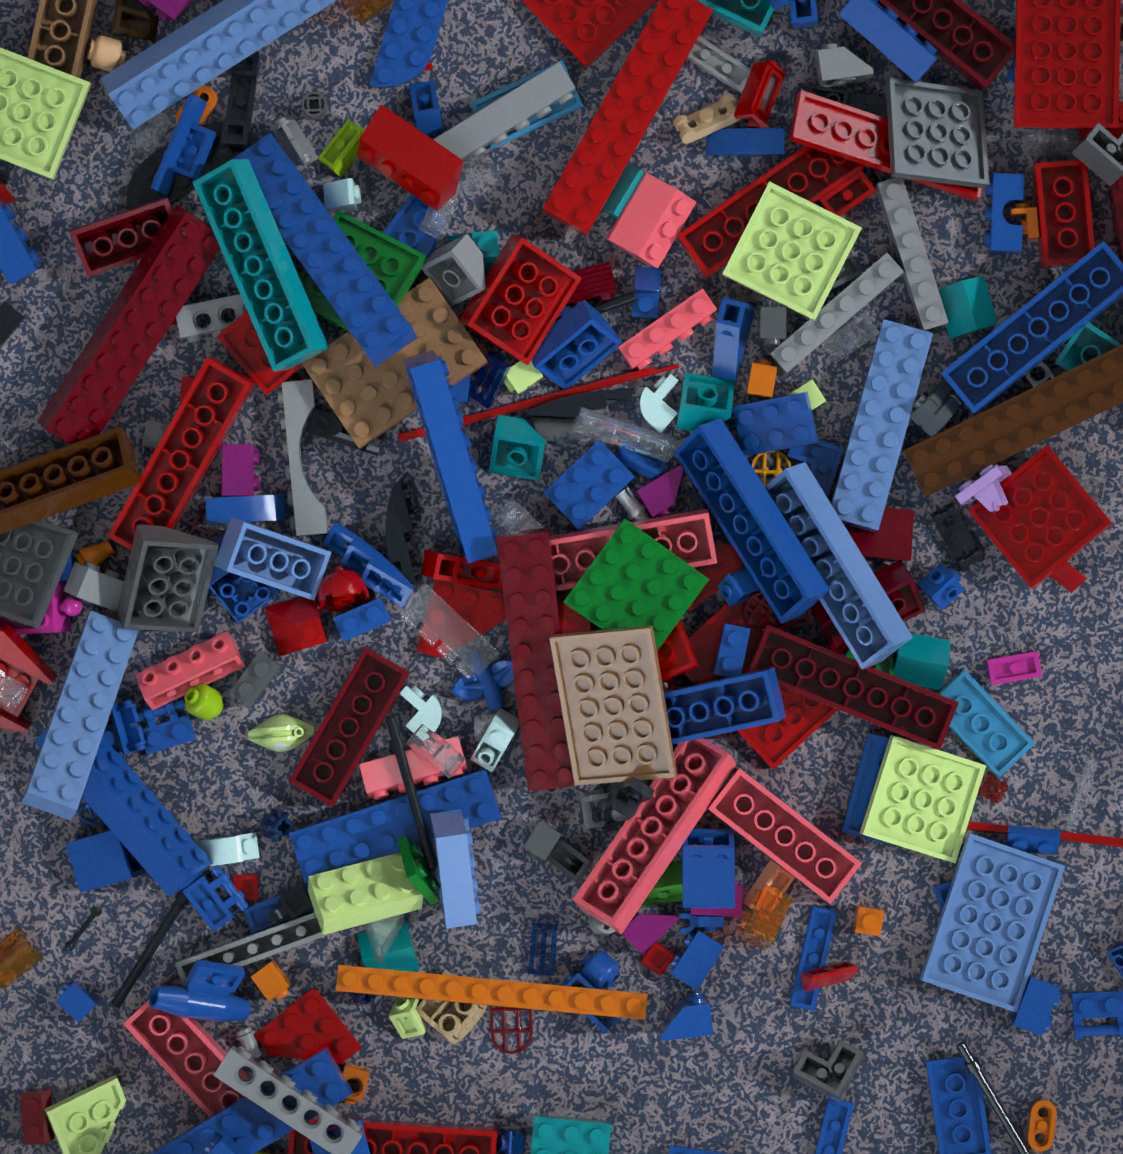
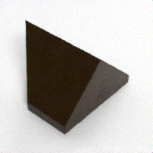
[112,0,159,42]

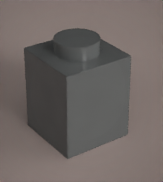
[523,820,561,861]

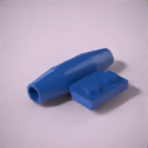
[149,960,251,1022]

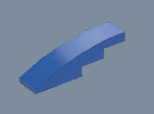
[323,522,414,608]

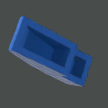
[706,128,785,157]
[205,494,286,525]

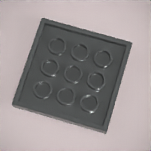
[885,78,989,189]
[0,520,79,629]

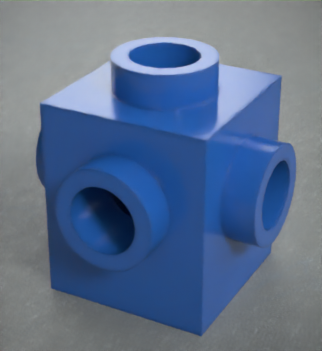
[918,563,964,610]

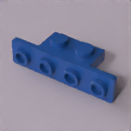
[151,94,217,196]

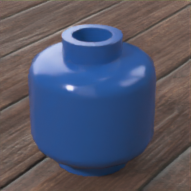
[581,951,620,989]

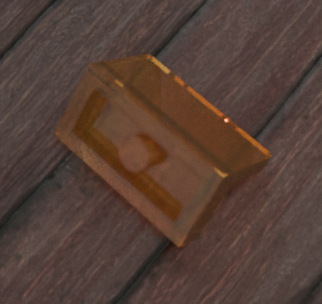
[0,927,42,990]

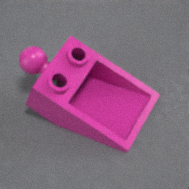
[0,581,83,634]

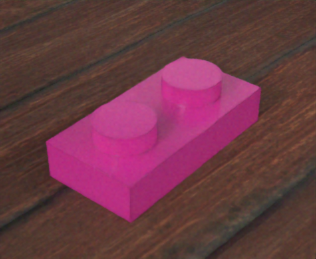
[986,651,1042,685]

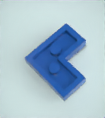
[787,439,844,497]

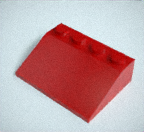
[458,234,582,365]

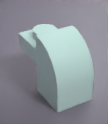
[640,374,679,434]
[400,685,442,743]
[196,832,260,866]

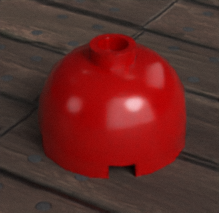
[318,567,370,612]

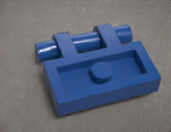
[137,698,197,755]
[182,865,249,932]

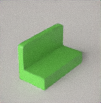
[640,861,683,907]

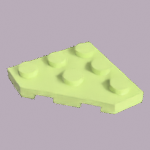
[45,1075,126,1154]

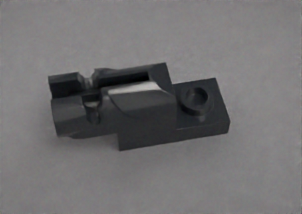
[306,408,386,456]
[592,777,655,829]

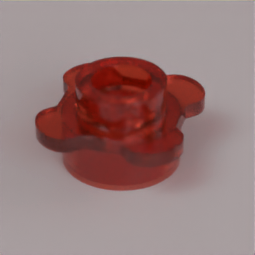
[978,774,1008,804]

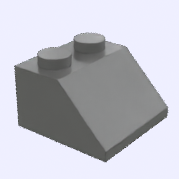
[814,44,874,87]
[421,234,485,307]

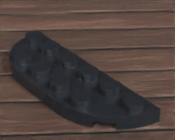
[127,122,260,210]

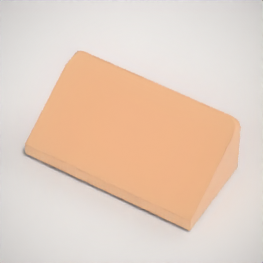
[743,859,795,919]

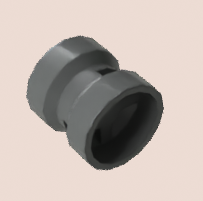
[301,91,328,120]

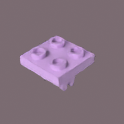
[955,464,1012,512]

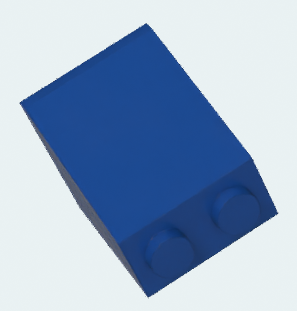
[66,830,148,893]

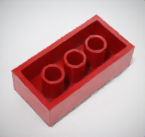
[1031,159,1095,269]

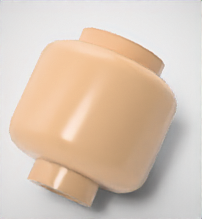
[87,35,126,72]

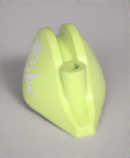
[248,714,315,752]

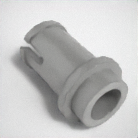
[236,1026,262,1059]

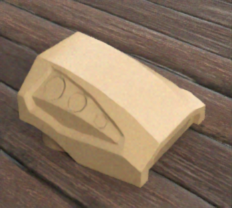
[415,969,487,1044]

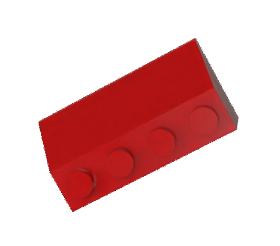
[356,105,464,211]

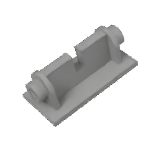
[271,115,318,171]

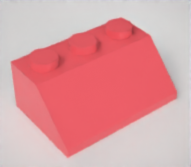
[606,173,696,269]

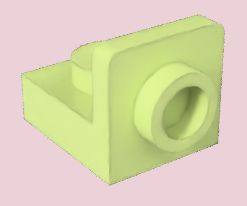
[389,997,427,1039]

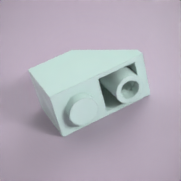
[323,178,361,212]
[470,708,520,772]

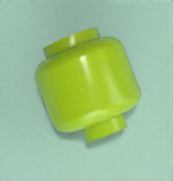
[185,683,223,721]

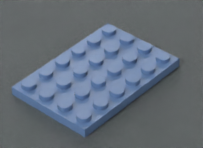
[919,833,1065,1013]

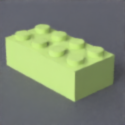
[308,852,423,935]

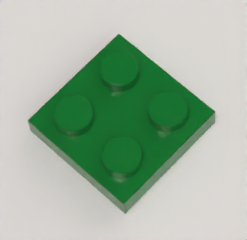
[397,836,440,905]

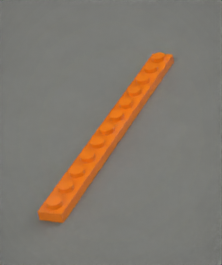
[336,965,648,1020]

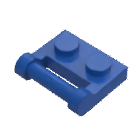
[1071,990,1123,1040]

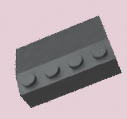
[117,525,219,632]

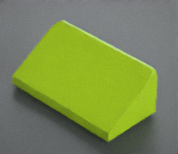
[317,119,365,177]

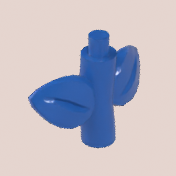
[451,650,514,712]

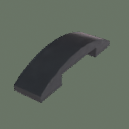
[221,52,260,147]

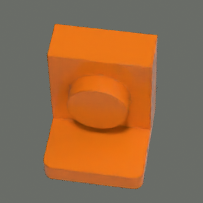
[1009,203,1039,241]

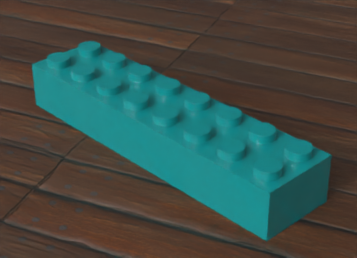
[193,159,329,372]

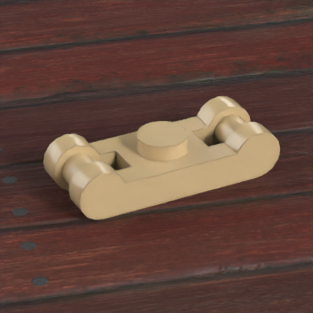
[673,94,741,144]

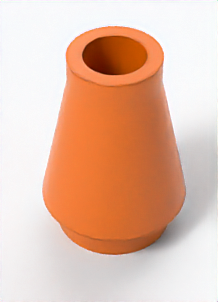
[74,540,114,566]

